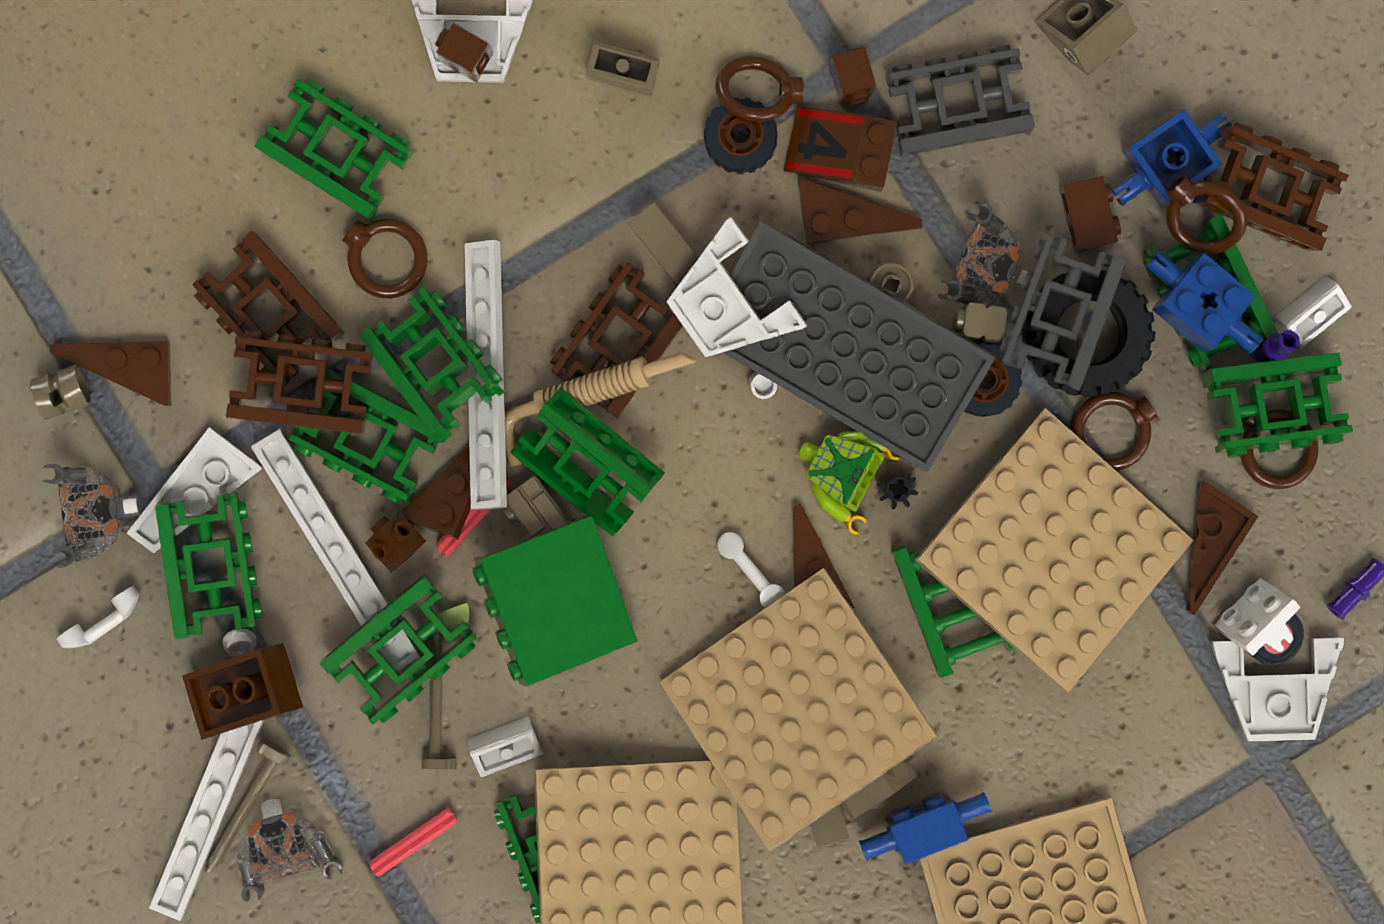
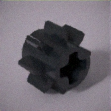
[876,468,918,510]

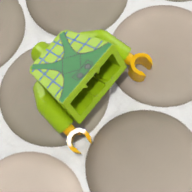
[799,430,901,535]

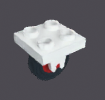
[1214,578,1304,666]

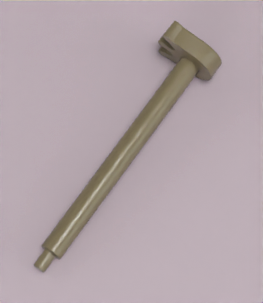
[422,629,457,769]
[204,738,291,874]

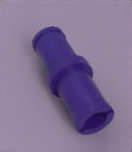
[1254,330,1300,362]
[1326,558,1384,620]

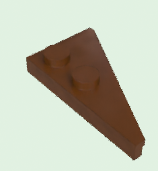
[798,179,923,244]
[50,341,171,406]
[401,447,471,540]
[1186,481,1259,615]
[793,504,855,609]

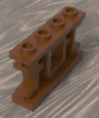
[1192,123,1349,251]
[192,231,345,386]
[550,262,683,418]
[226,331,373,434]

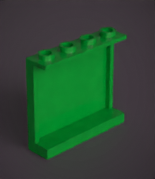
[472,515,638,687]

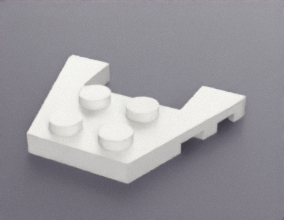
[412,0,533,83]
[667,217,808,357]
[1211,637,1344,741]

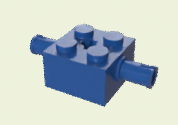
[1111,110,1232,207]
[1146,251,1263,354]
[859,792,992,865]

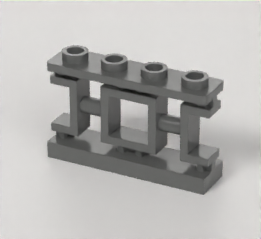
[886,45,1035,157]
[998,233,1127,391]

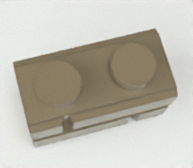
[586,41,660,96]
[952,303,1007,344]
[502,475,570,541]

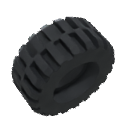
[1022,269,1156,397]

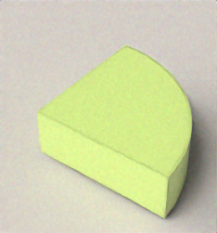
[437,602,470,645]

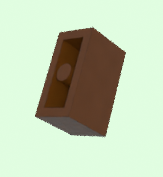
[435,23,493,83]
[829,46,876,107]
[1059,176,1121,253]

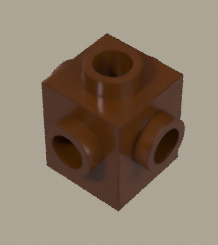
[365,512,426,573]

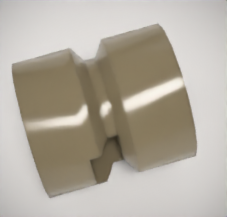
[868,263,914,302]
[30,364,92,420]

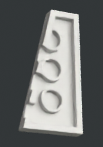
[127,427,263,553]

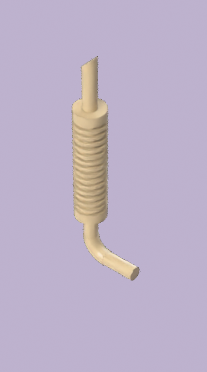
[505,353,698,467]

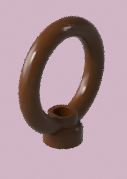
[715,56,804,122]
[1165,175,1247,254]
[342,219,428,299]
[1071,392,1158,471]
[1240,409,1319,489]

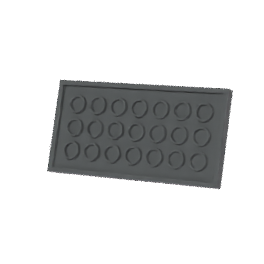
[723,219,997,472]

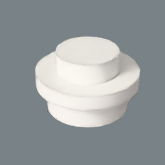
[223,629,257,658]

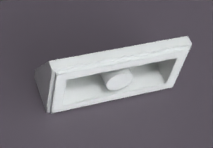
[1275,277,1352,349]
[467,716,543,778]

